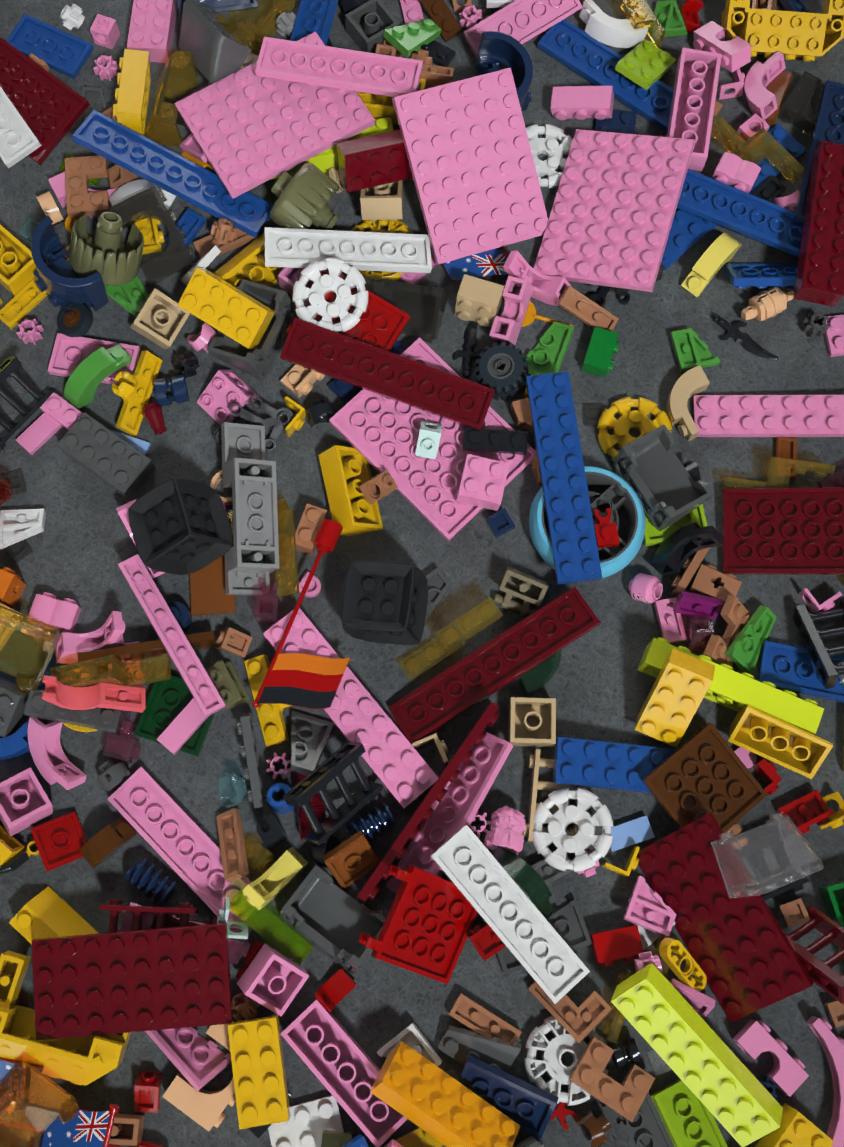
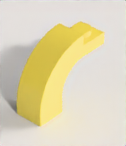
[681,233,742,297]
[242,847,309,910]

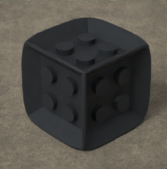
[129,478,233,575]
[341,560,428,645]

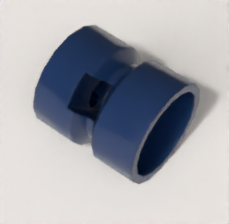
[154,375,189,406]

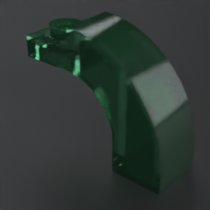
[518,650,561,696]
[491,846,553,918]

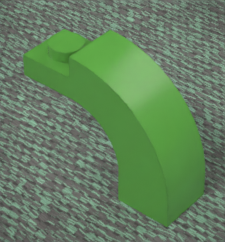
[63,344,132,409]

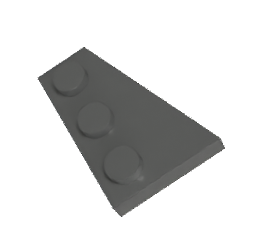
[437,1025,522,1073]

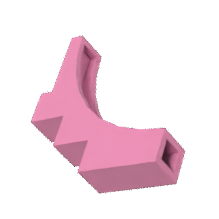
[806,1016,844,1147]

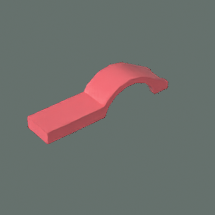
[41,675,146,713]

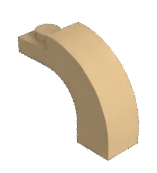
[666,365,710,442]

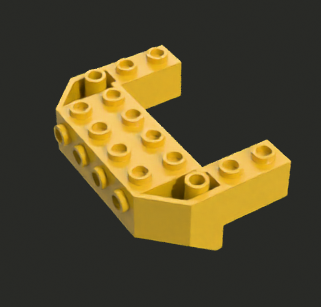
[721,0,844,62]
[0,950,131,1086]

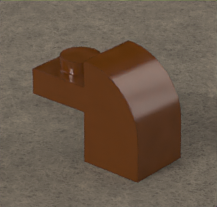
[79,816,137,869]

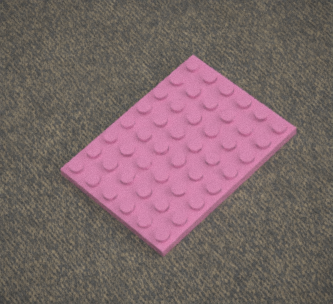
[174,31,375,199]
[392,68,548,265]
[534,129,695,292]
[329,338,537,542]

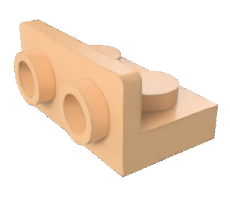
[280,365,325,398]

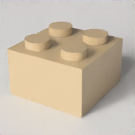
[360,180,404,221]
[455,274,504,327]
[130,288,190,350]
[508,697,556,747]

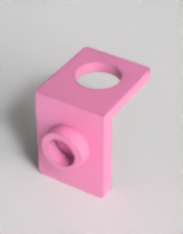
[718,68,745,100]
[798,588,843,613]

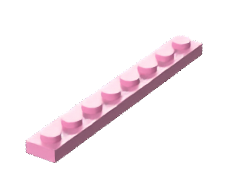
[118,554,225,718]

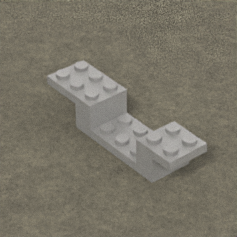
[221,422,279,596]

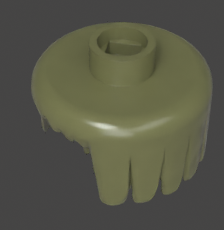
[269,163,340,230]
[69,212,144,286]

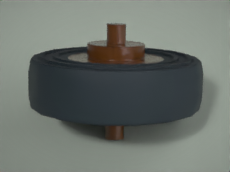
[57,303,93,337]

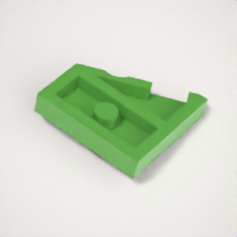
[649,0,687,38]
[104,275,149,316]
[670,328,720,373]

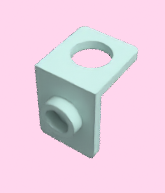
[415,420,442,459]
[217,897,248,939]

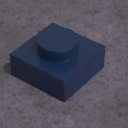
[485,508,515,538]

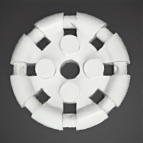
[526,124,573,189]
[292,258,369,332]
[532,788,614,872]
[524,1016,608,1106]

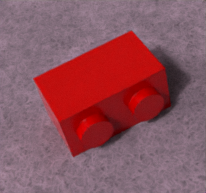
[589,925,644,967]

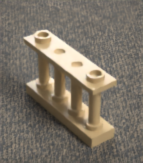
[523,749,588,843]

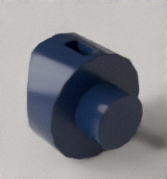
[167,601,192,632]

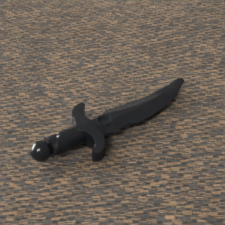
[712,314,778,360]
[453,321,484,378]

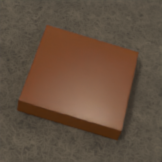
[322,830,380,890]

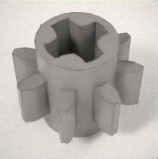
[276,12,297,38]

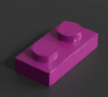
[673,591,723,621]

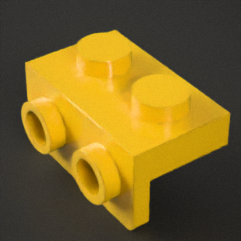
[130,206,165,255]

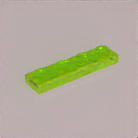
[229,887,314,965]

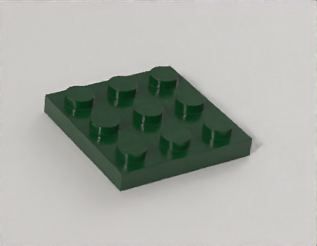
[134,671,216,757]

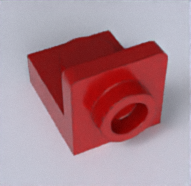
[134,1071,163,1113]

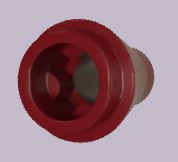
[142,402,167,435]

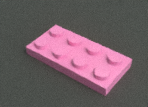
[48,333,140,386]

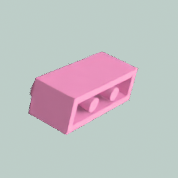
[550,86,614,120]

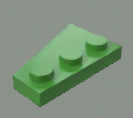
[383,19,441,58]
[526,321,574,376]
[725,605,777,674]

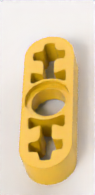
[659,937,707,992]

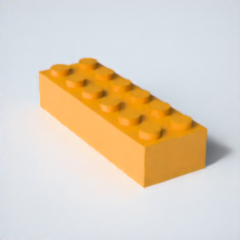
[370,1041,520,1147]

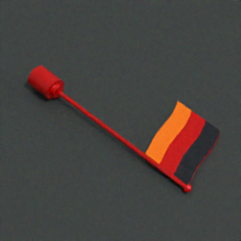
[252,519,350,709]

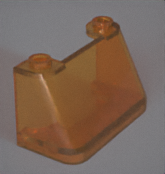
[0,1062,78,1147]

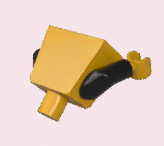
[0,825,39,875]

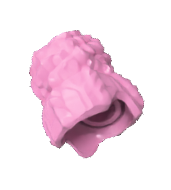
[483,806,526,859]

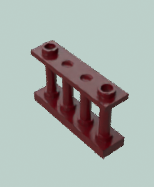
[100,900,199,933]
[784,904,844,1004]

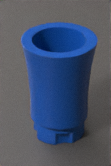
[267,783,296,814]

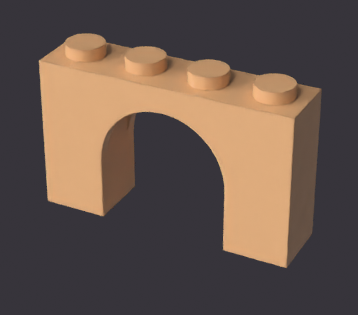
[162,1018,236,1131]

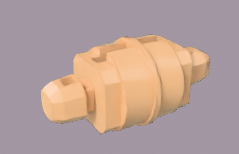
[741,287,794,322]

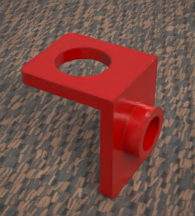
[314,968,356,1013]

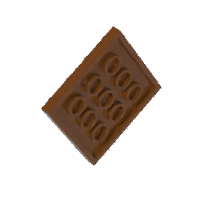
[642,723,768,833]

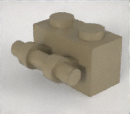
[493,566,548,616]

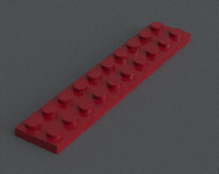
[280,317,495,430]
[388,587,600,744]
[357,702,500,902]

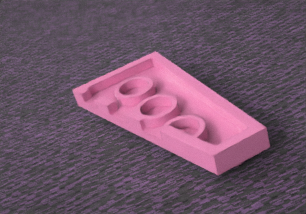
[145,1027,231,1092]

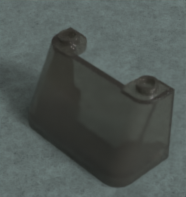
[362,275,449,343]

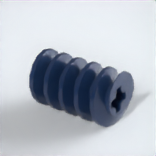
[346,803,397,840]
[124,858,177,907]

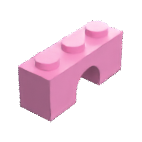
[693,21,751,72]
[489,276,534,345]
[732,1019,809,1097]

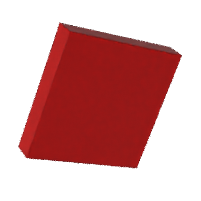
[30,811,87,873]

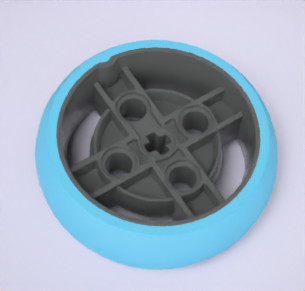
[529,466,646,578]

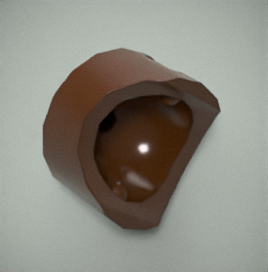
[575,1111,612,1147]

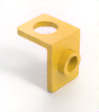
[284,396,306,437]
[819,792,844,830]
[601,846,640,877]

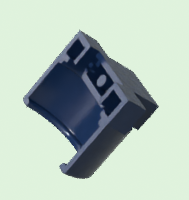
[475,31,533,111]
[31,216,109,312]

